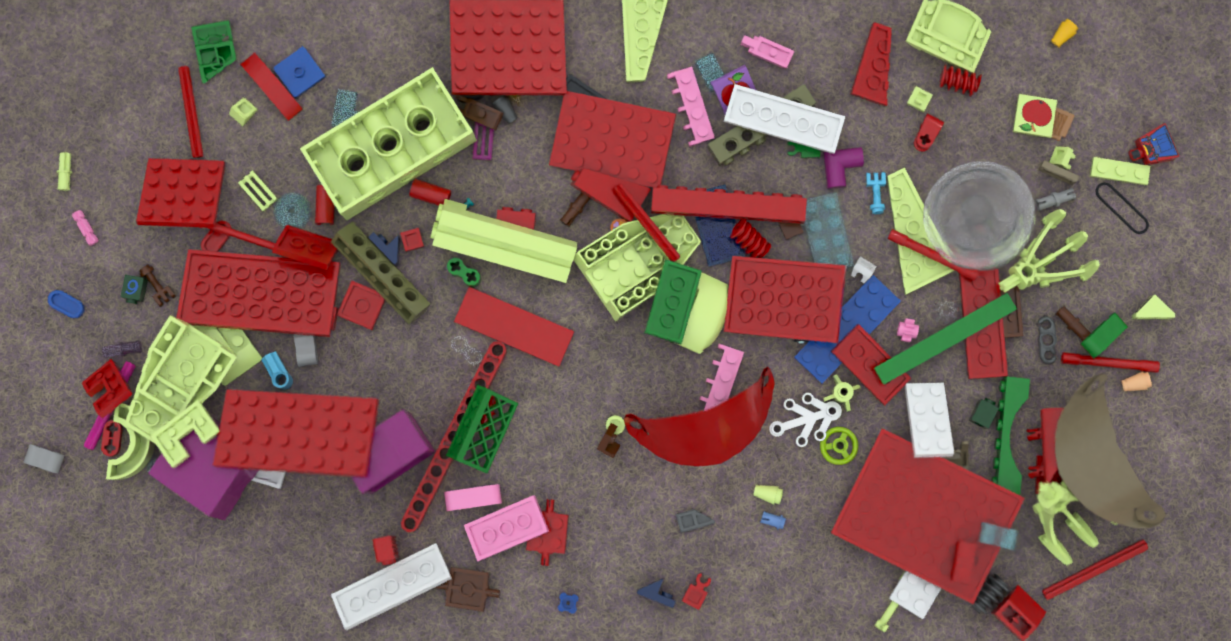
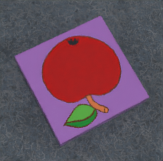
[711,65,756,115]

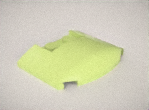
[905,0,991,73]
[675,266,729,354]
[193,325,262,386]

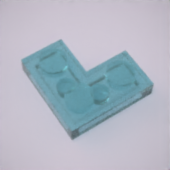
[331,89,359,128]

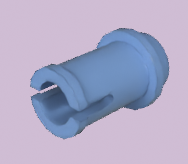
[760,511,786,530]

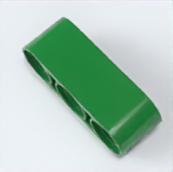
[1080,312,1128,359]

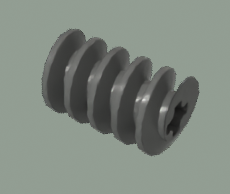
[967,573,1010,615]

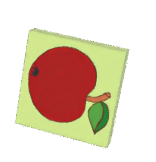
[1013,94,1057,138]

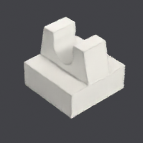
[851,257,876,283]

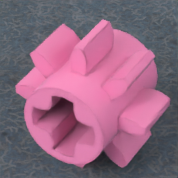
[897,318,919,343]

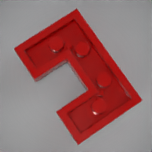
[82,359,133,419]

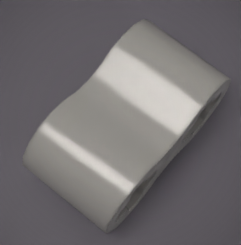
[294,334,319,367]
[23,444,65,474]

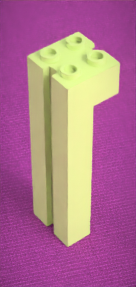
[430,199,577,283]

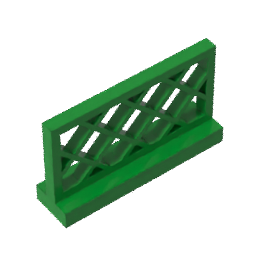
[446,385,518,473]

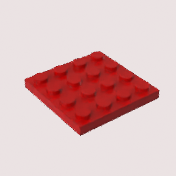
[136,158,225,228]

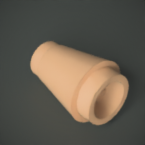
[1121,371,1152,392]

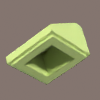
[229,98,258,126]

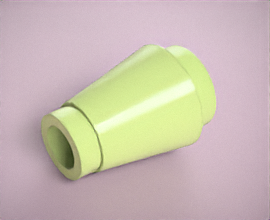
[754,485,783,505]

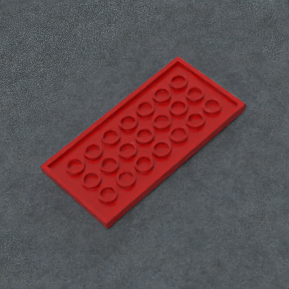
[176,249,341,337]
[213,390,379,478]

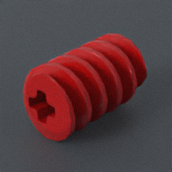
[939,64,982,97]
[730,218,771,258]

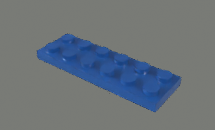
[794,275,901,384]

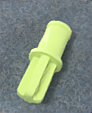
[57,152,72,191]

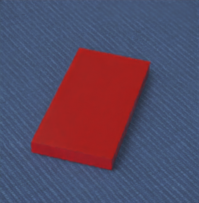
[831,324,912,406]

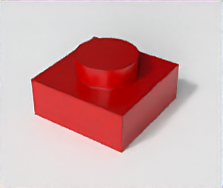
[400,228,424,252]

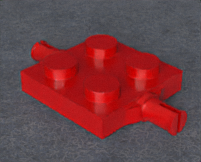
[526,499,569,566]

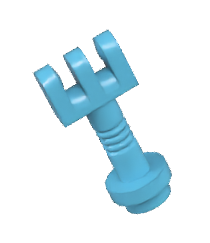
[866,172,886,214]

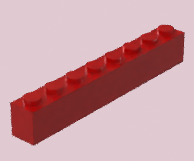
[651,185,807,224]

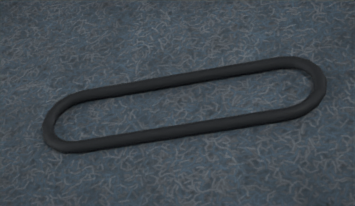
[1095,182,1149,234]

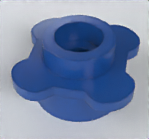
[558,593,579,614]

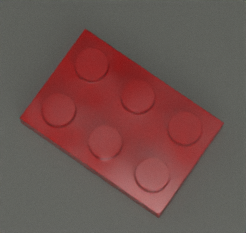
[272,225,338,270]

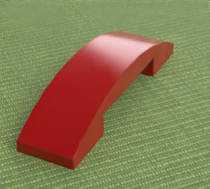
[240,53,303,121]

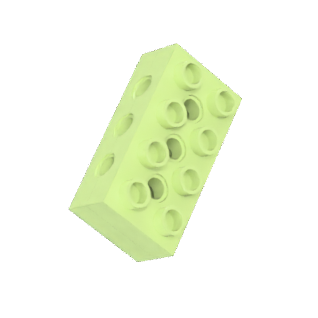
[300,67,477,220]

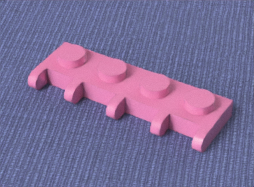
[667,67,715,146]
[699,344,744,410]

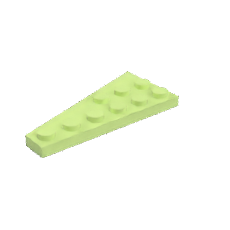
[622,0,668,82]
[887,168,955,295]

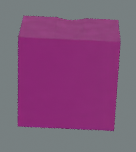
[351,410,436,494]
[148,416,259,520]

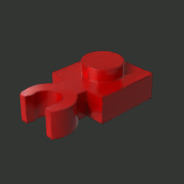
[682,573,711,610]

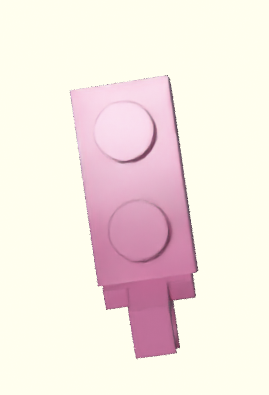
[741,35,794,69]

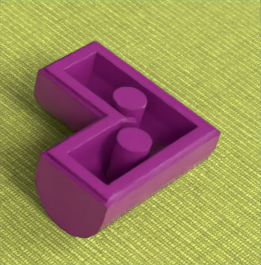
[823,147,864,189]

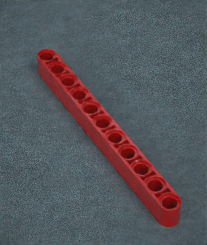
[401,341,507,532]

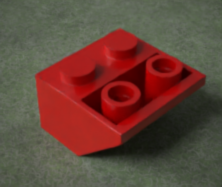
[991,585,1046,641]

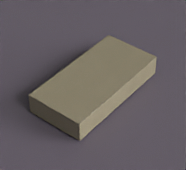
[1038,160,1079,185]

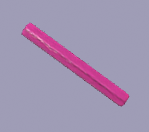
[84,361,136,450]

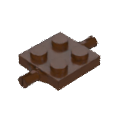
[434,567,500,612]

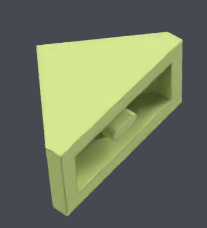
[1132,295,1175,319]

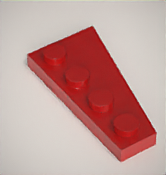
[850,22,892,106]

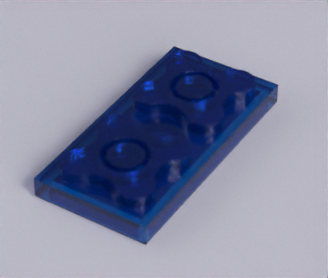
[694,184,745,268]

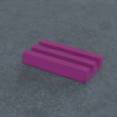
[472,122,494,161]

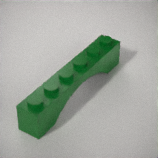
[991,376,1030,495]

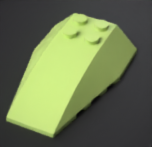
[125,315,237,444]

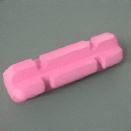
[72,210,98,246]

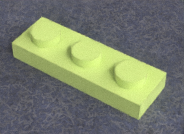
[1090,157,1150,185]

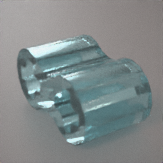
[695,53,724,93]
[978,522,1019,551]

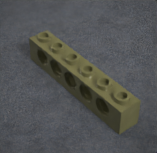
[707,84,816,166]
[331,222,430,324]

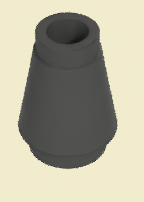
[492,95,518,124]

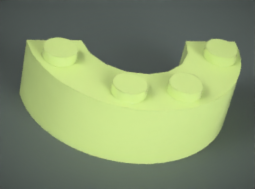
[106,403,155,480]

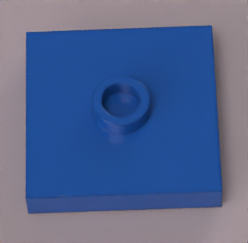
[273,46,326,99]

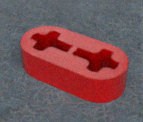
[101,420,123,457]

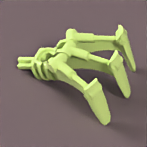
[999,209,1100,293]
[1032,481,1117,565]

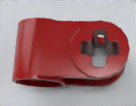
[914,113,944,152]

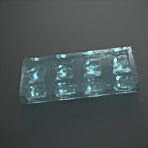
[804,192,854,268]

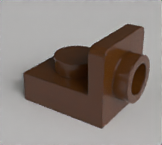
[597,423,620,458]

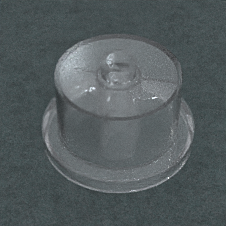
[923,161,1036,271]

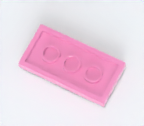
[464,495,549,561]

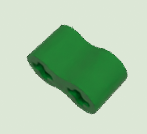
[447,258,481,287]

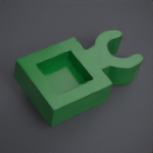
[787,141,820,158]

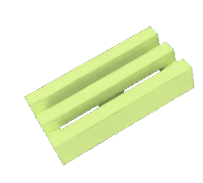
[238,170,278,212]

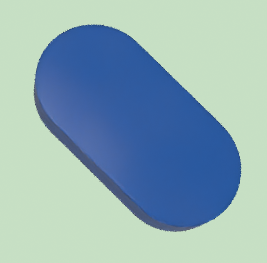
[48,290,85,318]

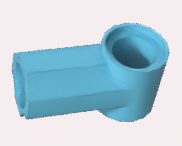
[261,351,293,390]

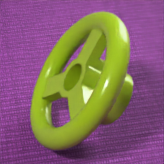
[820,427,858,465]

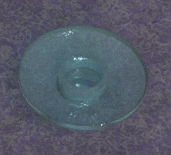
[274,193,312,229]

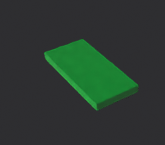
[644,259,702,345]

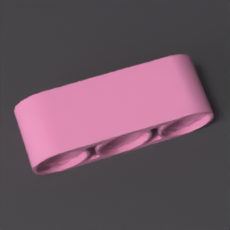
[444,484,502,511]

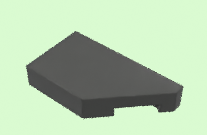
[676,509,715,533]

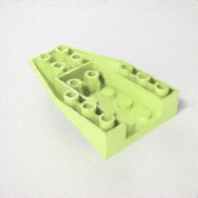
[573,214,701,321]

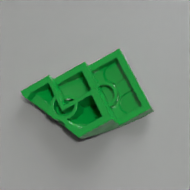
[191,20,236,83]

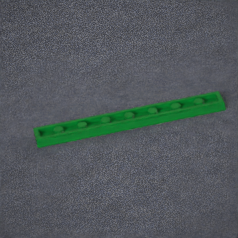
[874,293,1017,385]

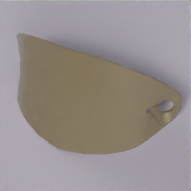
[1055,374,1166,529]

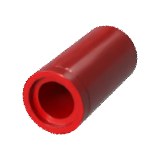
[409,179,452,206]
[315,185,335,225]

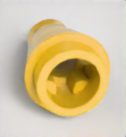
[1050,19,1078,48]

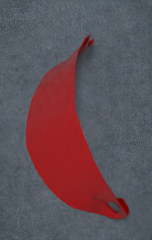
[624,366,775,466]

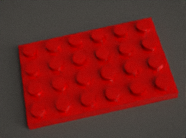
[549,91,677,188]
[724,256,847,343]

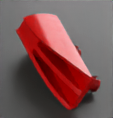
[1026,408,1064,485]

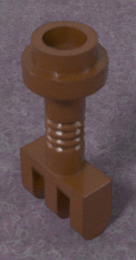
[139,264,176,307]

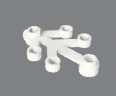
[769,393,842,447]

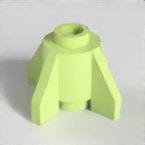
[823,374,861,412]

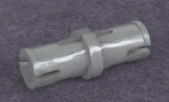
[1035,188,1076,211]

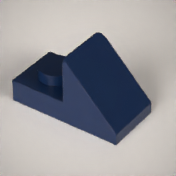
[368,232,400,267]
[637,578,676,608]

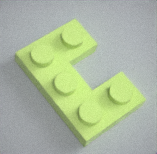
[151,400,220,468]

